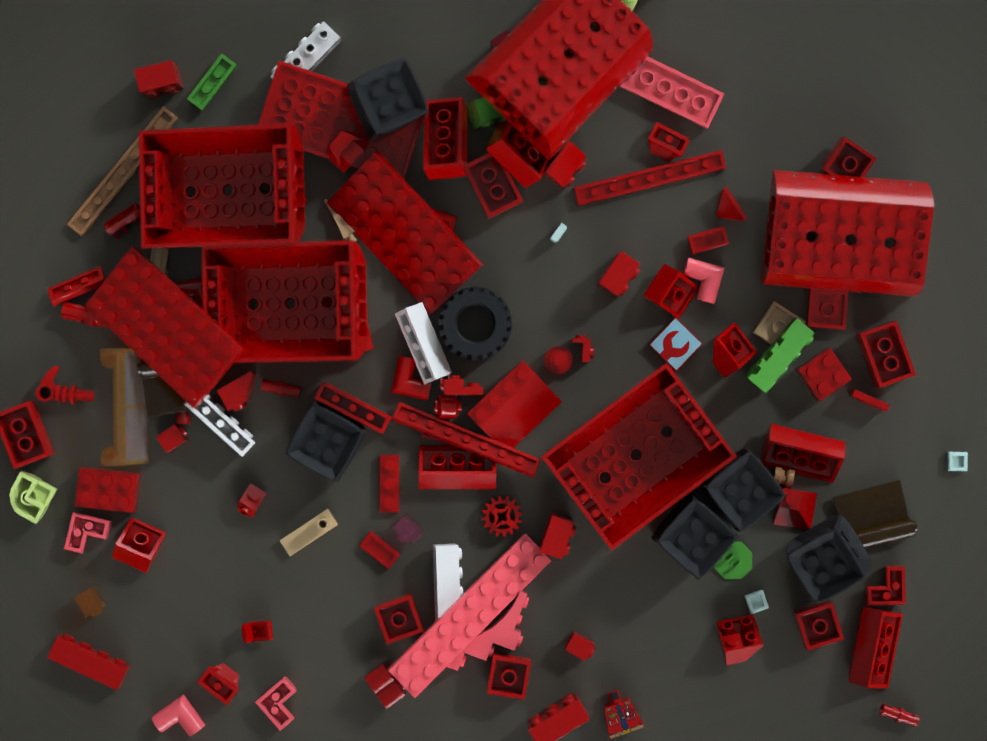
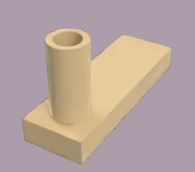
[280,509,338,556]

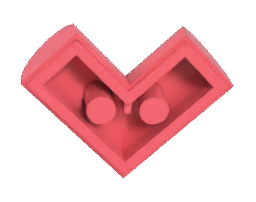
[683,257,725,305]
[64,511,112,554]
[255,676,297,731]
[151,694,206,737]

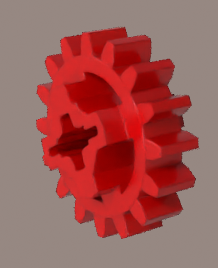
[481,495,523,537]

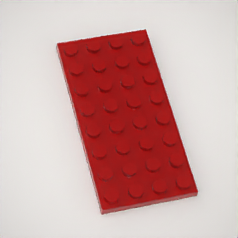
[258,60,424,179]
[327,151,483,315]
[85,246,244,408]

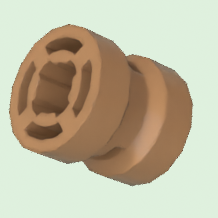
[773,466,795,489]

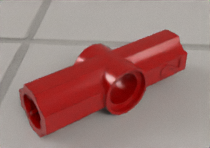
[61,302,108,328]

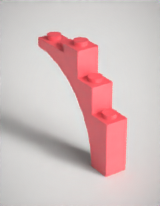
[421,590,529,671]

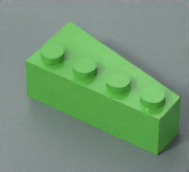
[745,317,814,393]

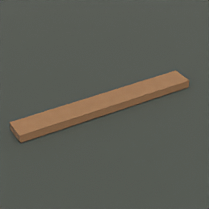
[66,106,179,237]

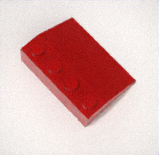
[467,360,562,448]

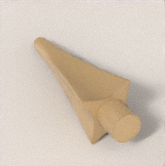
[324,199,357,242]

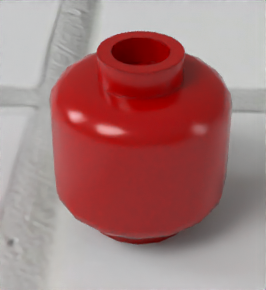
[434,394,462,419]

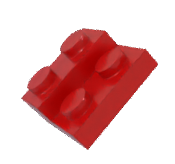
[440,375,483,395]

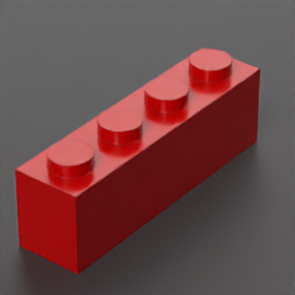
[314,381,393,434]
[47,634,130,690]

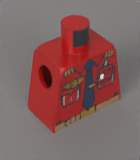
[603,689,644,739]

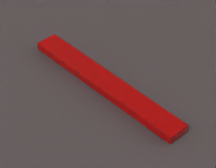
[573,150,727,206]
[392,402,541,478]

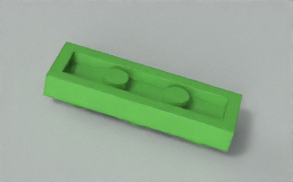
[187,53,238,111]

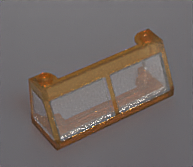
[100,348,149,466]

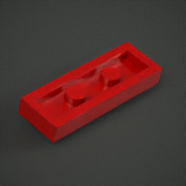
[48,266,106,306]
[380,455,399,512]

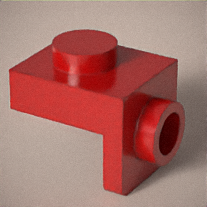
[571,335,594,363]
[236,484,267,518]
[241,620,273,643]

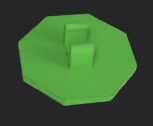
[714,541,752,579]

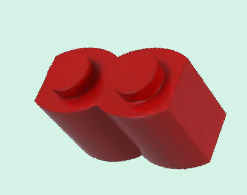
[364,662,406,709]

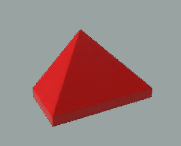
[716,187,748,222]

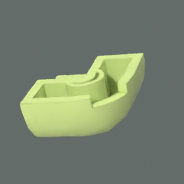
[9,471,57,524]

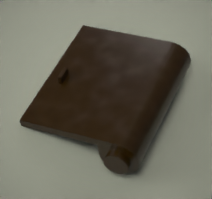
[136,359,217,417]
[833,480,918,549]

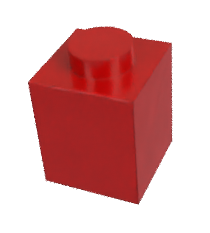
[156,424,189,453]
[564,631,596,661]

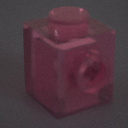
[392,513,422,544]

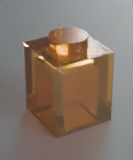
[74,586,106,617]

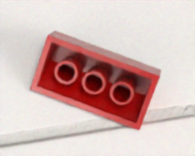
[760,424,845,483]
[419,445,496,489]
[848,607,903,689]

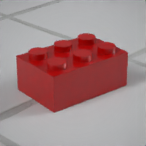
[486,120,550,188]
[467,153,523,220]
[856,320,916,388]
[0,401,55,469]
[75,467,141,513]
[527,693,590,741]

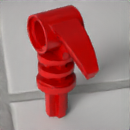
[36,366,95,405]

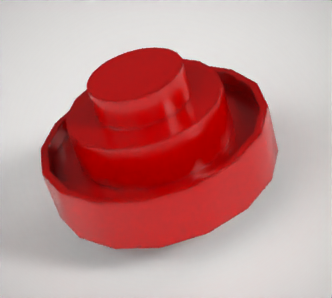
[544,346,573,374]

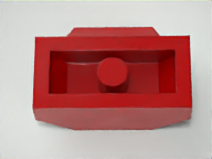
[647,122,691,162]
[329,130,370,173]
[197,663,240,706]

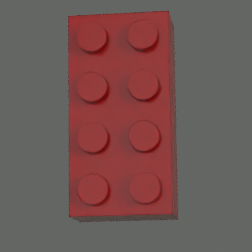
[423,97,468,180]

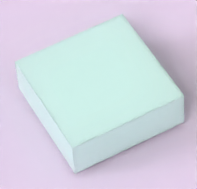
[550,223,567,243]
[947,452,968,471]
[744,589,769,614]

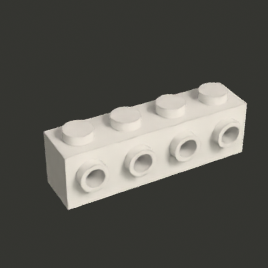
[270,21,342,80]
[395,302,452,385]
[183,395,256,457]
[433,543,463,621]

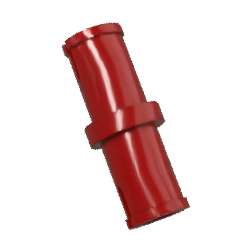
[261,379,301,399]
[879,703,920,727]

